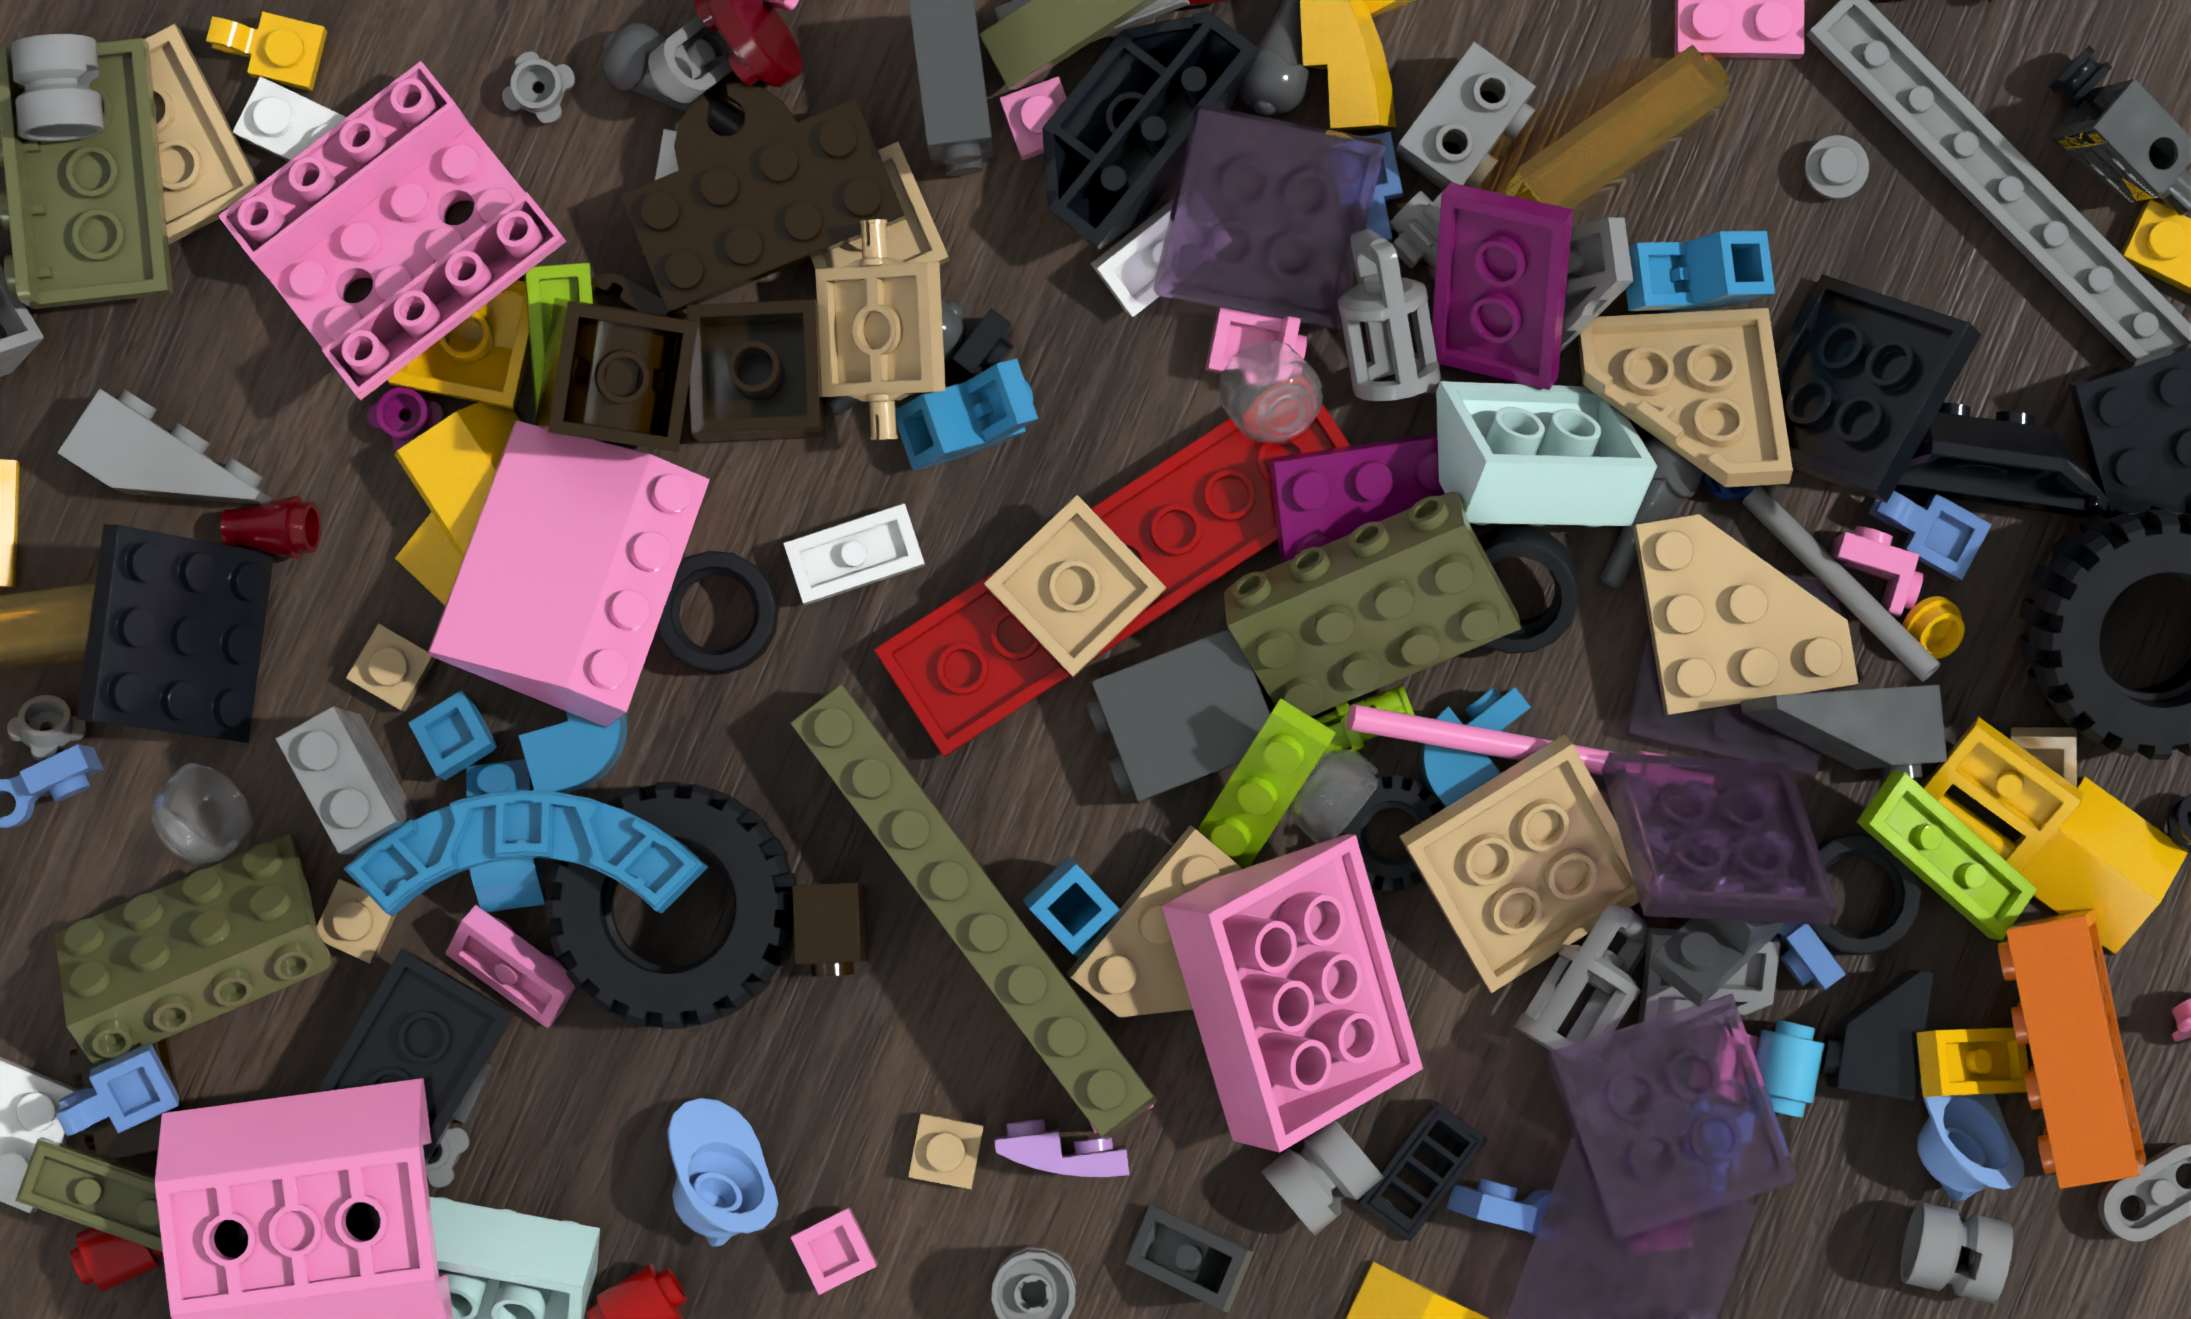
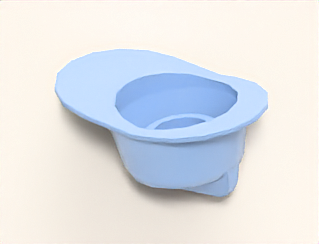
[1917,1078,2024,1201]
[667,1098,778,1247]

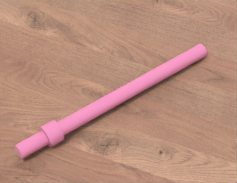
[1346,704,1713,795]

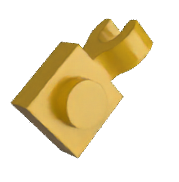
[206,12,327,92]

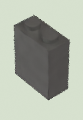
[909,0,995,176]
[1084,629,1270,803]

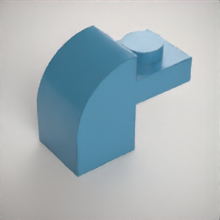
[1626,231,1775,313]
[895,358,1038,471]
[1419,687,1531,809]
[519,711,628,793]
[461,759,545,912]
[1022,856,1120,959]

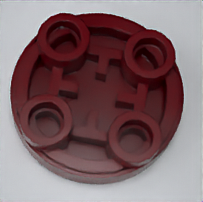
[694,0,803,88]

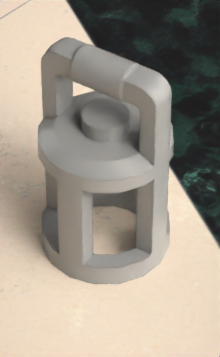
[1337,229,1441,401]
[1513,903,1648,1074]

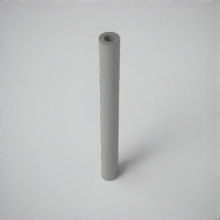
[1742,485,1941,682]

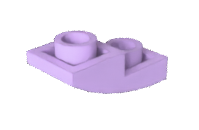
[994,1119,1130,1177]

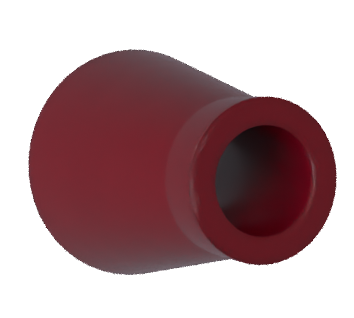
[220,496,321,559]

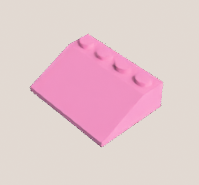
[427,421,710,728]
[1162,834,1423,1153]

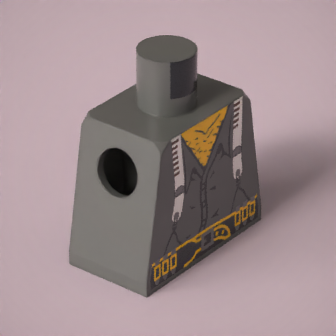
[2050,79,2191,216]

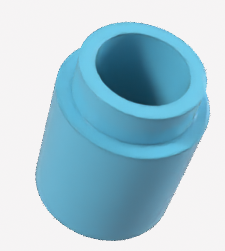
[1749,1020,1826,1118]

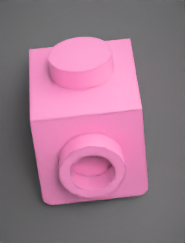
[1205,306,1307,386]
[1830,526,1923,618]

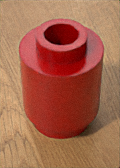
[70,1227,163,1292]
[586,1263,687,1319]

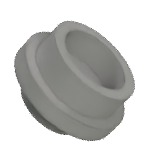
[1804,135,1869,200]

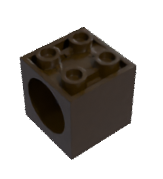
[535,298,698,452]

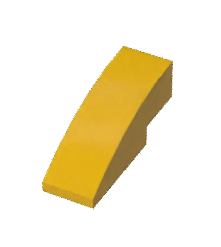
[1300,0,1397,131]

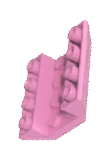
[218,61,567,400]
[155,1078,453,1319]

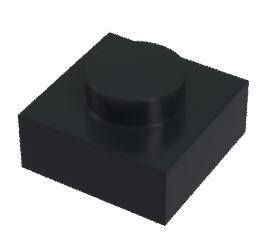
[952,308,1014,379]

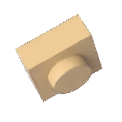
[346,623,436,712]
[2011,727,2077,787]
[317,879,397,964]
[908,1113,984,1189]

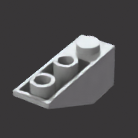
[57,388,273,505]

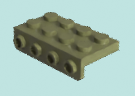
[0,38,173,309]
[1224,492,1521,717]
[54,833,331,1065]

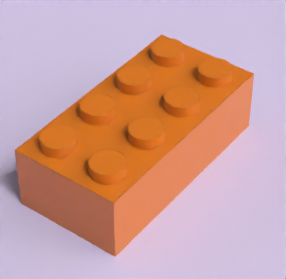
[1998,909,2147,1189]

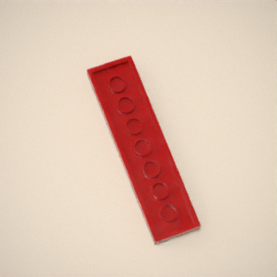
[874,372,1350,758]

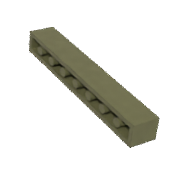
[790,684,1158,1140]

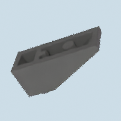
[1741,685,1947,780]

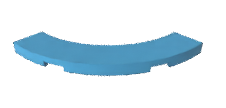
[344,790,708,916]

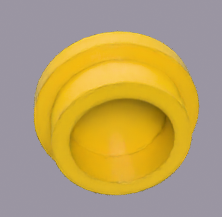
[1902,596,1965,659]

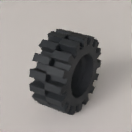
[1332,775,1443,891]

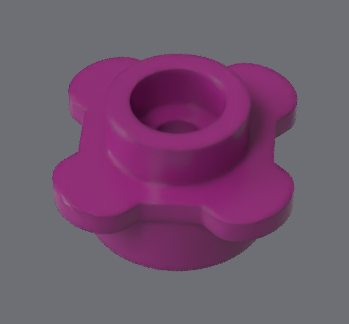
[367,385,444,450]

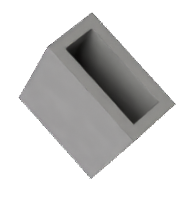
[275,706,418,855]

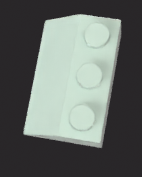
[1436,381,1657,527]
[429,1197,600,1319]

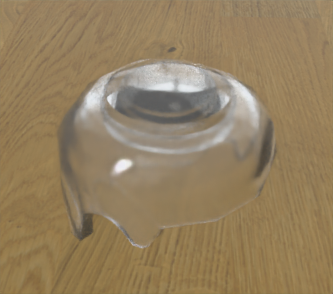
[1220,341,1324,444]
[1290,749,1379,844]
[150,763,253,864]

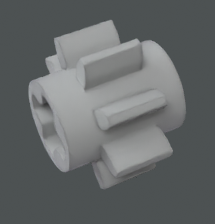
[1390,191,1443,269]

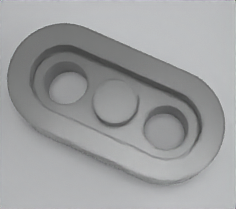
[648,16,733,103]
[2098,1143,2191,1242]

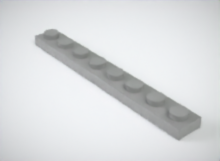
[1806,0,2191,363]

